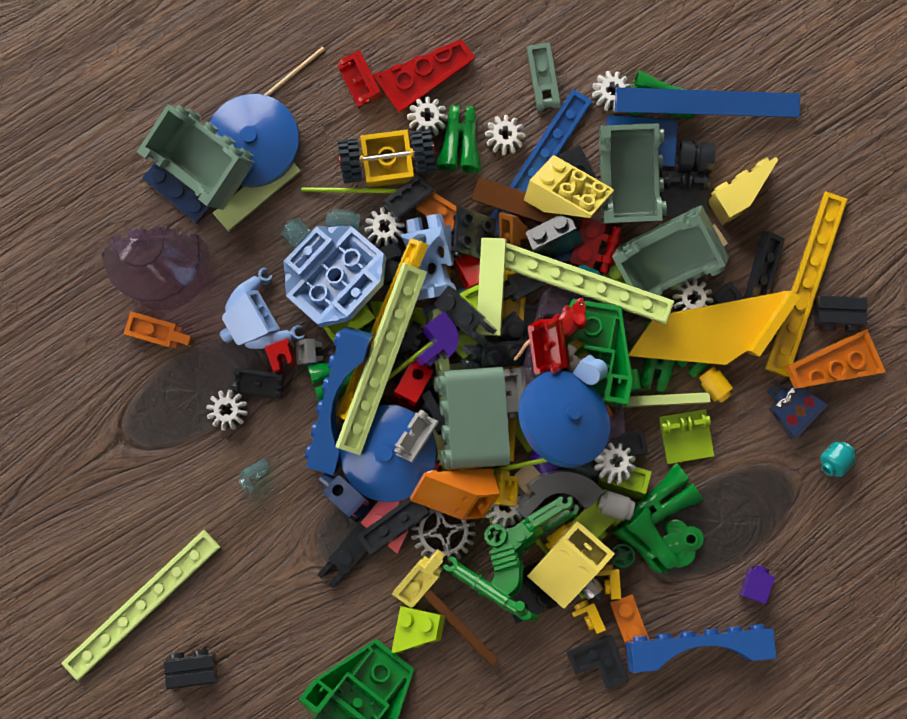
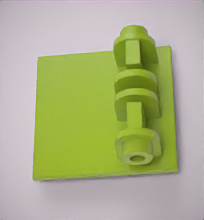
[659,409,714,464]

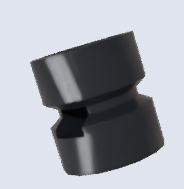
[678,140,716,174]
[379,243,403,286]

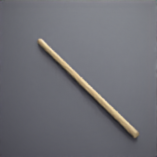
[264,47,325,96]

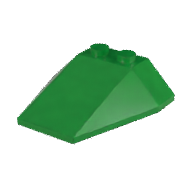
[533,299,633,406]
[298,639,414,719]

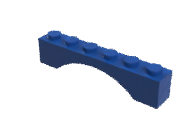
[305,326,374,475]
[626,624,776,673]

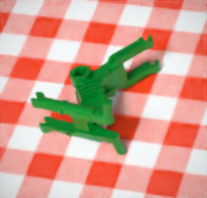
[443,496,580,623]

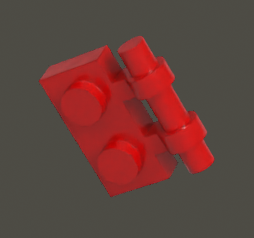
[570,217,622,275]

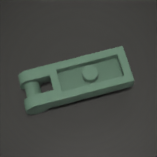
[526,42,561,112]

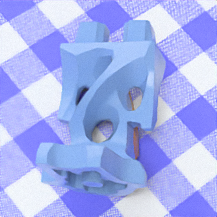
[401,213,456,300]

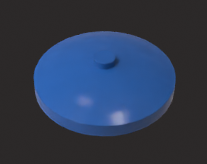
[209,94,300,187]
[519,371,610,468]
[340,405,437,502]

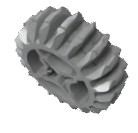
[411,507,476,563]

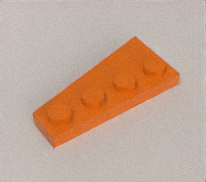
[785,329,886,389]

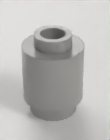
[597,491,635,521]

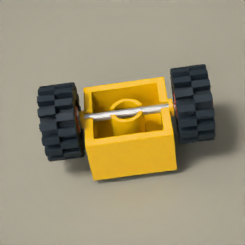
[338,129,436,188]

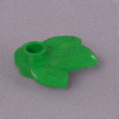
[662,519,704,568]

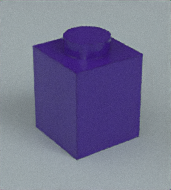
[739,565,775,604]

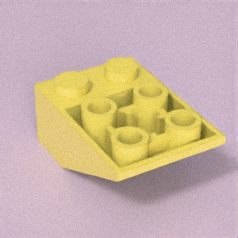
[524,155,614,218]
[708,157,778,226]
[528,521,614,608]

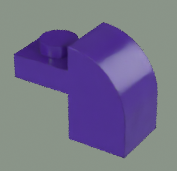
[415,312,458,366]

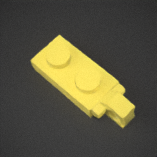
[392,549,445,608]

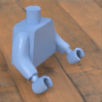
[220,268,305,349]

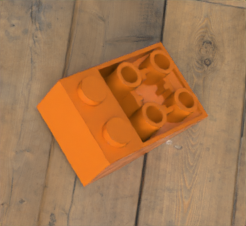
[410,467,500,520]

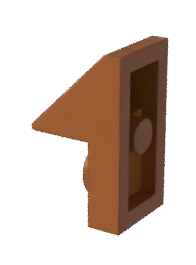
[499,212,529,248]

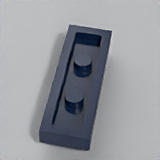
[142,162,212,224]

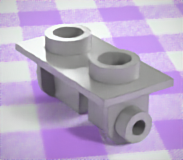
[503,367,525,419]
[394,410,439,463]

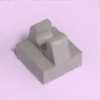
[296,339,323,365]

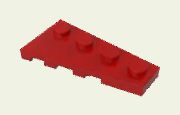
[372,39,475,114]

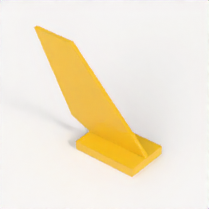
[628,291,801,365]

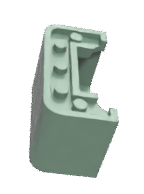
[137,104,255,210]
[599,123,667,223]
[612,206,729,296]
[434,367,510,469]

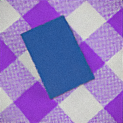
[606,115,678,168]

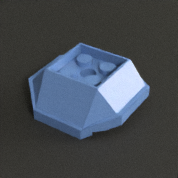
[284,226,386,327]

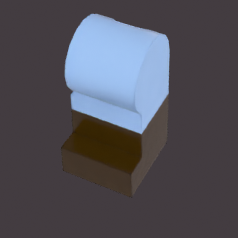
[566,338,608,385]

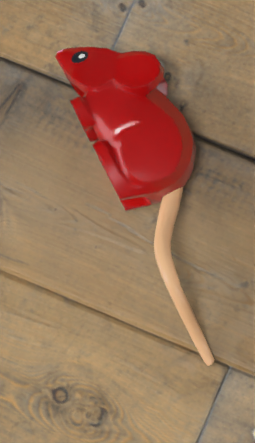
[514,298,587,360]

